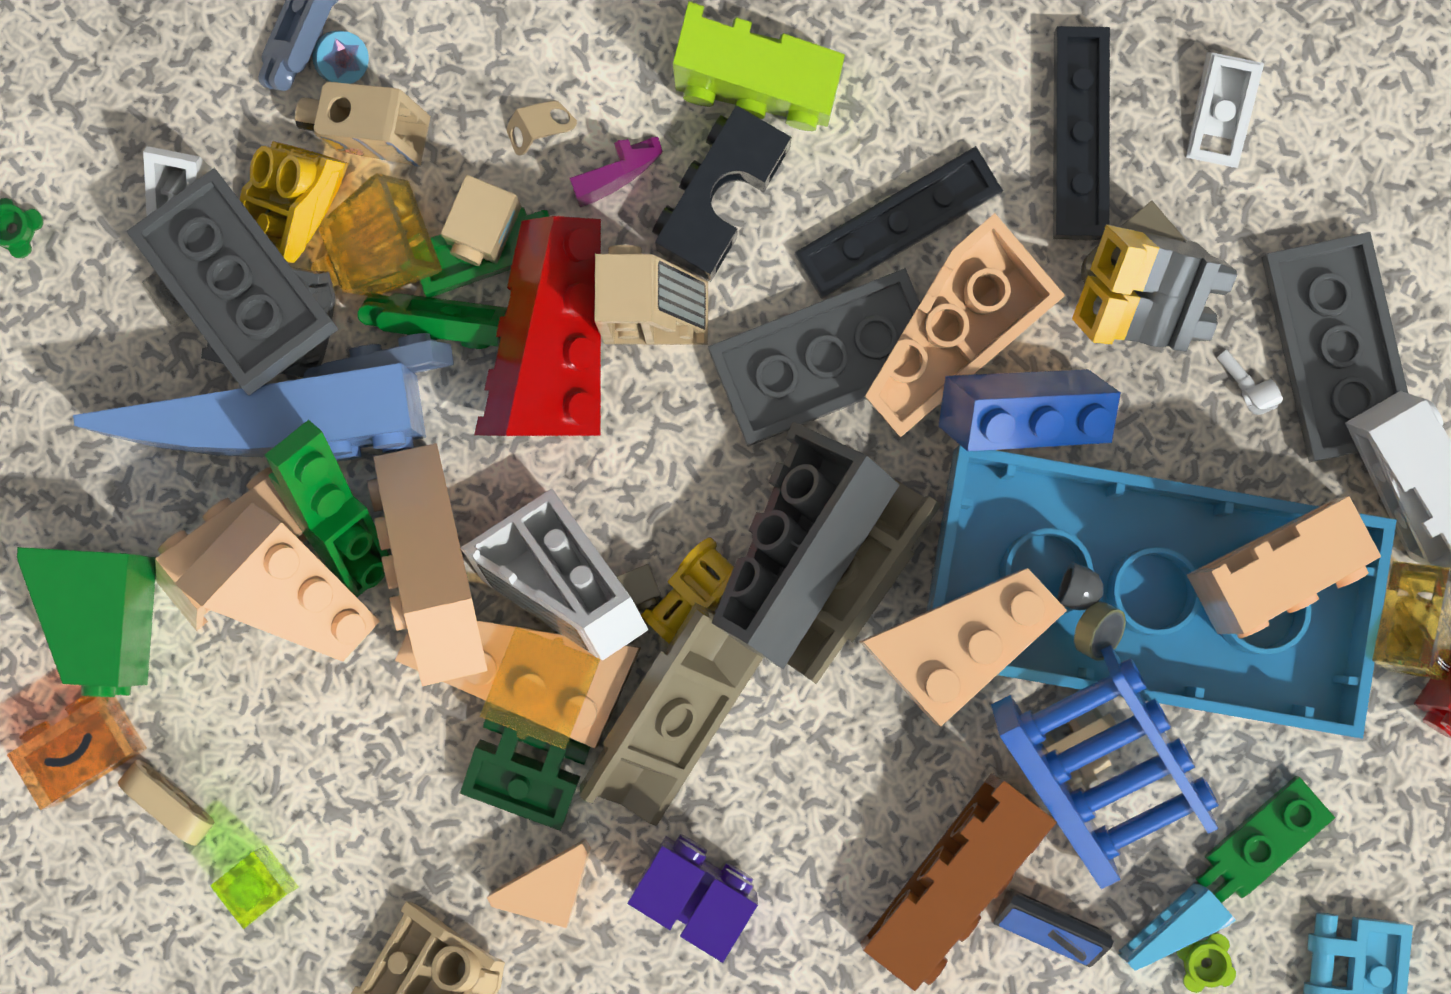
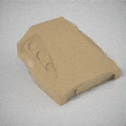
[351,901,505,994]

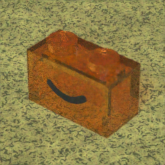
[7,696,147,810]

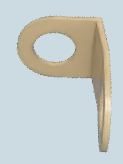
[507,101,577,156]

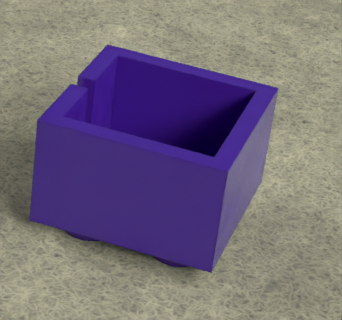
[627,834,758,963]

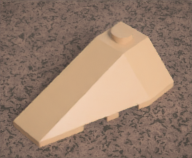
[864,213,1065,438]

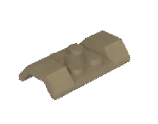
[787,475,941,684]
[579,603,763,826]

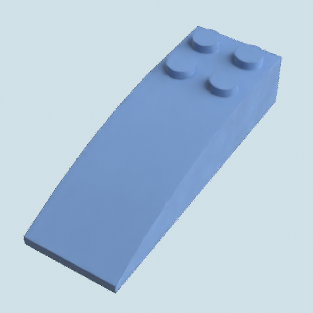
[73,363,426,462]

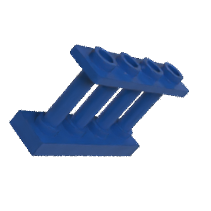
[991,645,1219,889]

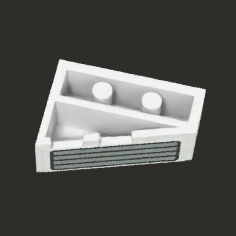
[461,488,648,661]

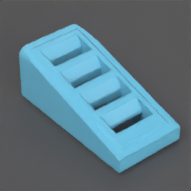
[1118,883,1236,971]

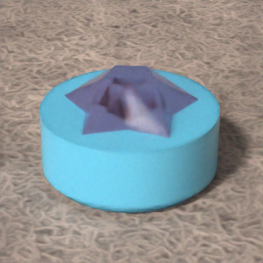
[312,30,369,84]

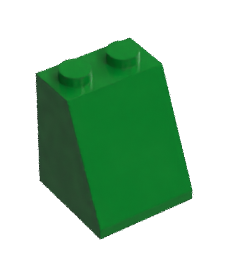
[17,547,157,697]

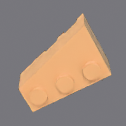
[174,502,380,661]

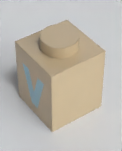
[441,174,522,266]

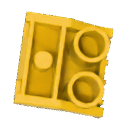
[239,141,349,263]

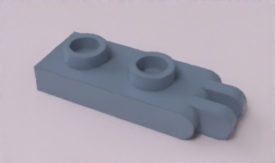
[258,0,338,91]
[303,333,454,378]

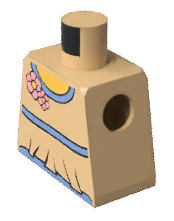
[295,82,431,167]

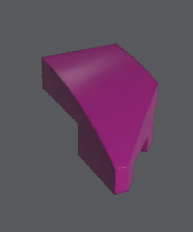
[570,137,663,208]

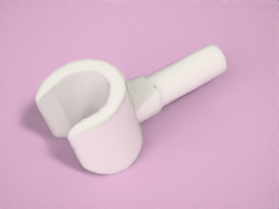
[1217,350,1283,415]

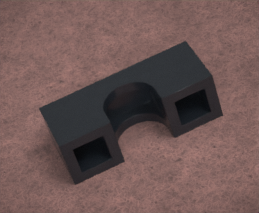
[652,105,792,282]

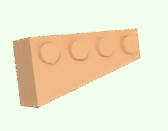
[395,620,641,748]

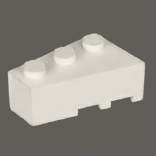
[1345,391,1451,579]

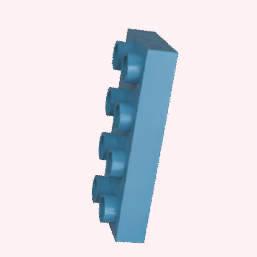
[926,445,1397,739]

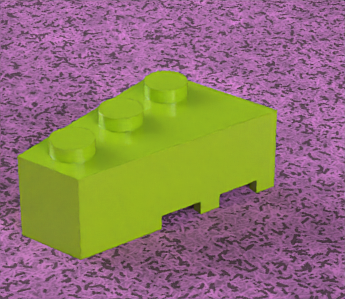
[673,1,845,131]

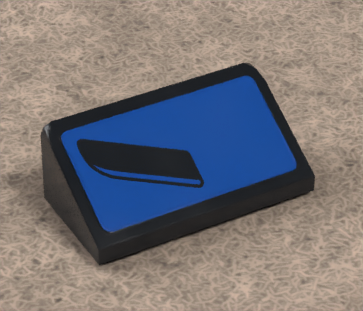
[994,888,1114,967]

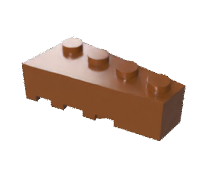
[860,774,1057,991]

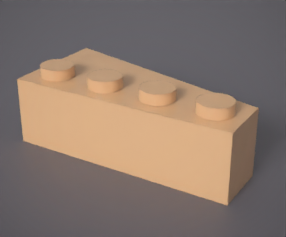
[367,443,488,686]

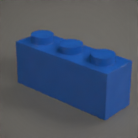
[938,369,1121,452]

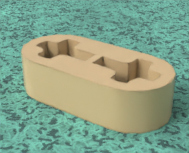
[117,760,215,846]

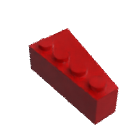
[474,216,601,436]

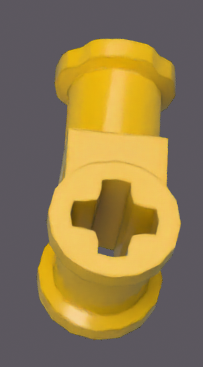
[641,537,734,644]

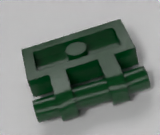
[460,707,591,831]

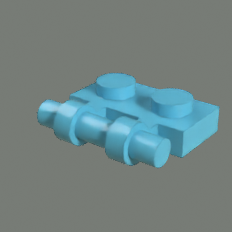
[1303,912,1413,994]

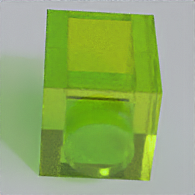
[210,845,299,929]

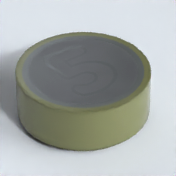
[1074,601,1126,661]

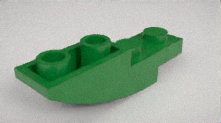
[264,419,389,598]

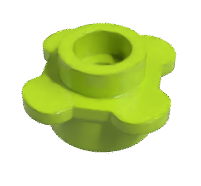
[1176,933,1236,993]

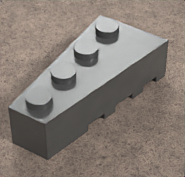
[712,422,899,669]

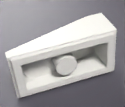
[1186,52,1264,168]

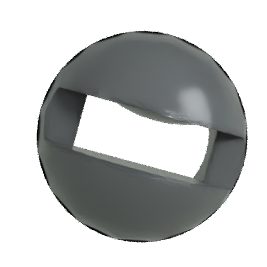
[1057,562,1103,611]

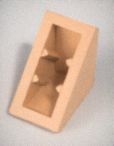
[487,839,591,928]

